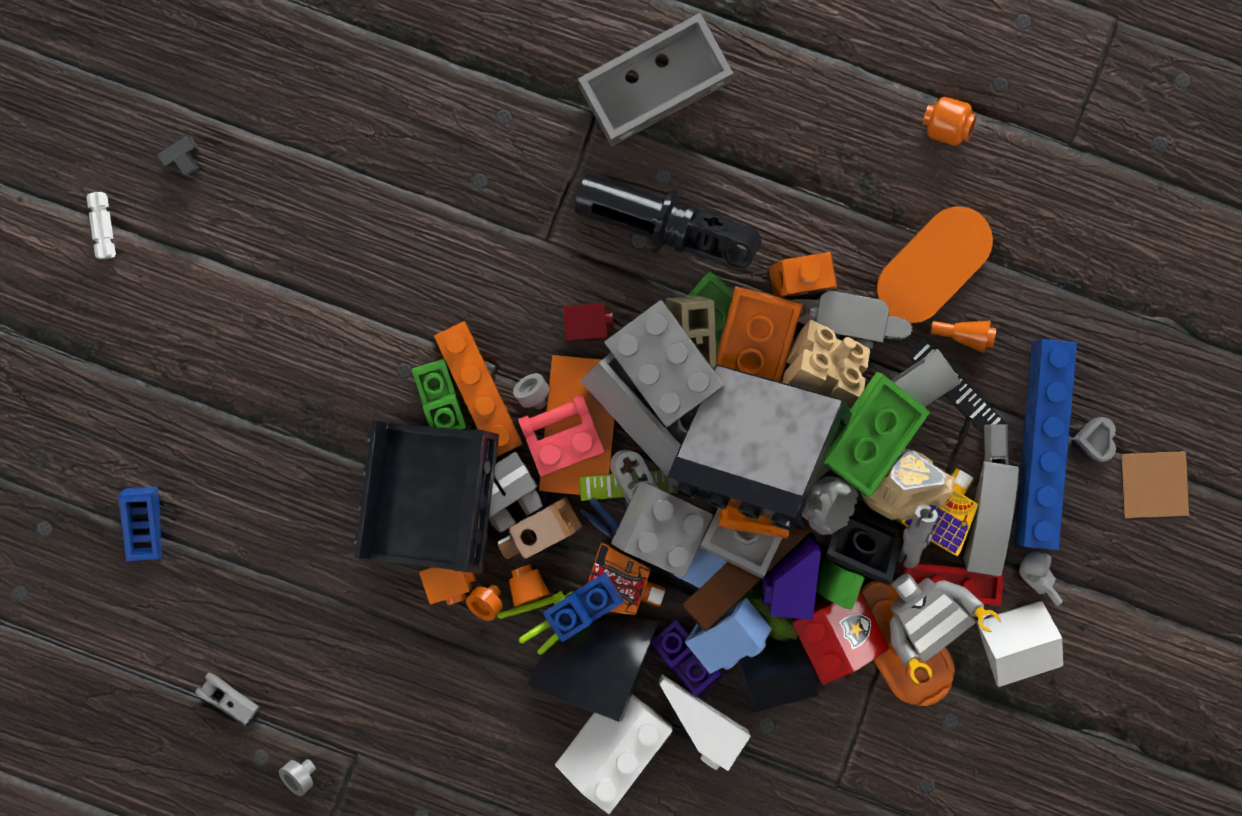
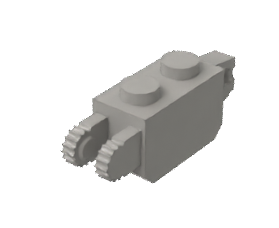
[793,290,913,349]

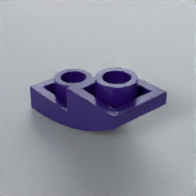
[652,620,723,698]

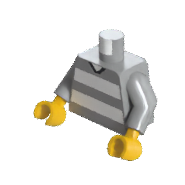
[890,573,1001,686]

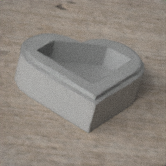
[1072,417,1116,462]

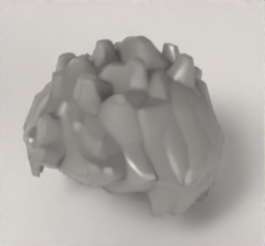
[801,476,858,535]

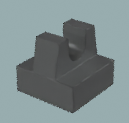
[157,136,199,175]

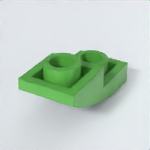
[412,359,466,430]
[816,555,865,610]

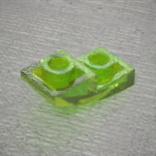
[739,588,798,641]

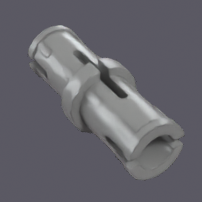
[897,505,938,568]

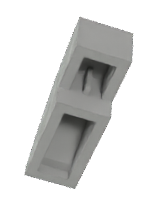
[963,461,1019,576]

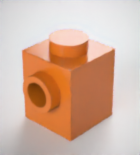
[419,567,475,605]

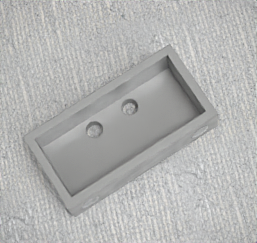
[578,13,733,147]

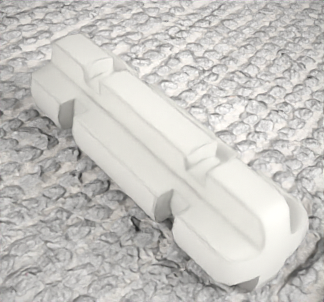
[86,192,116,259]

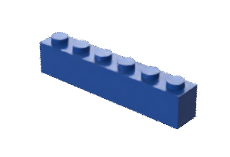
[1014,339,1077,550]

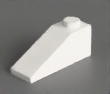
[659,674,751,771]

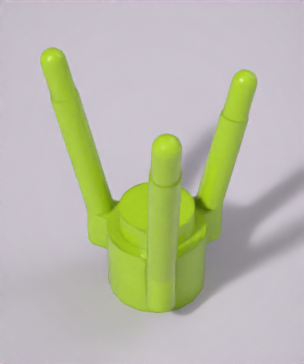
[497,591,572,655]

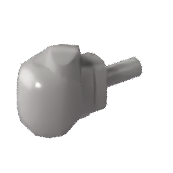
[1019,551,1063,606]

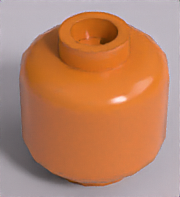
[923,97,977,146]

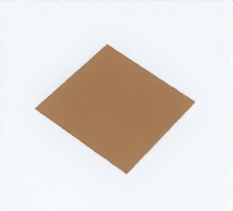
[1122,451,1189,518]

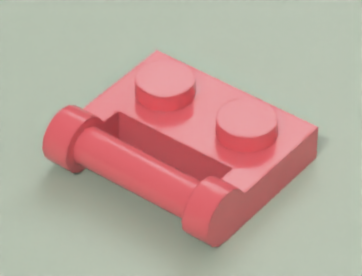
[518,394,605,477]

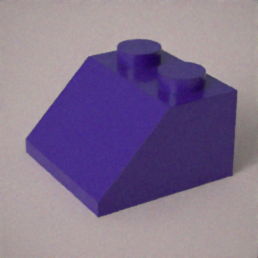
[760,533,821,620]

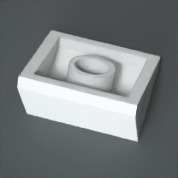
[976,600,1063,687]

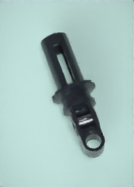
[575,174,761,269]

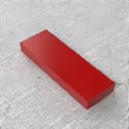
[898,562,1004,606]

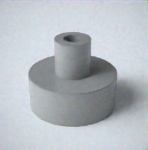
[513,373,550,409]
[279,759,316,796]

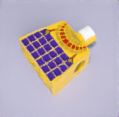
[895,468,978,556]

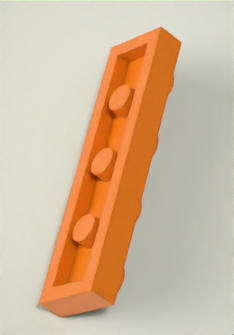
[434,321,523,457]

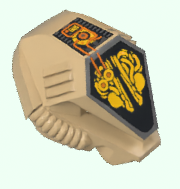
[860,449,955,521]

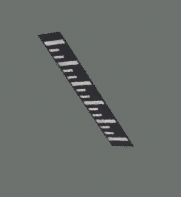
[908,338,1007,433]

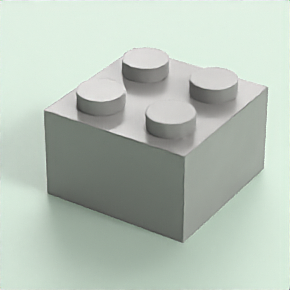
[611,481,713,579]

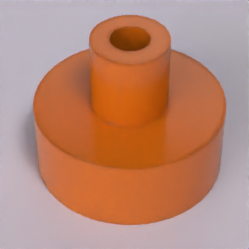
[466,585,502,621]

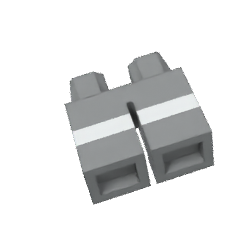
[489,451,543,533]

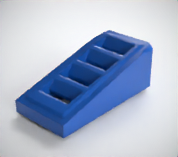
[118,487,162,561]

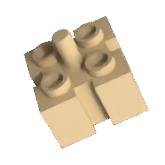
[782,319,870,409]

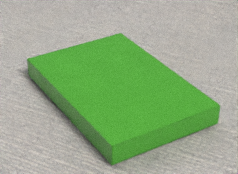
[823,372,930,498]

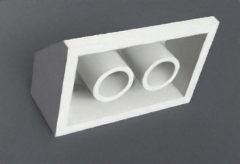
[555,694,672,814]

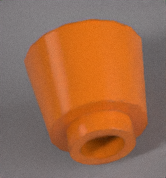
[509,565,550,607]

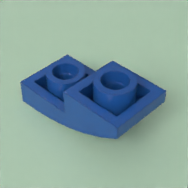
[543,572,624,642]

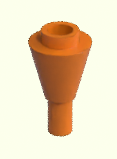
[931,320,996,354]

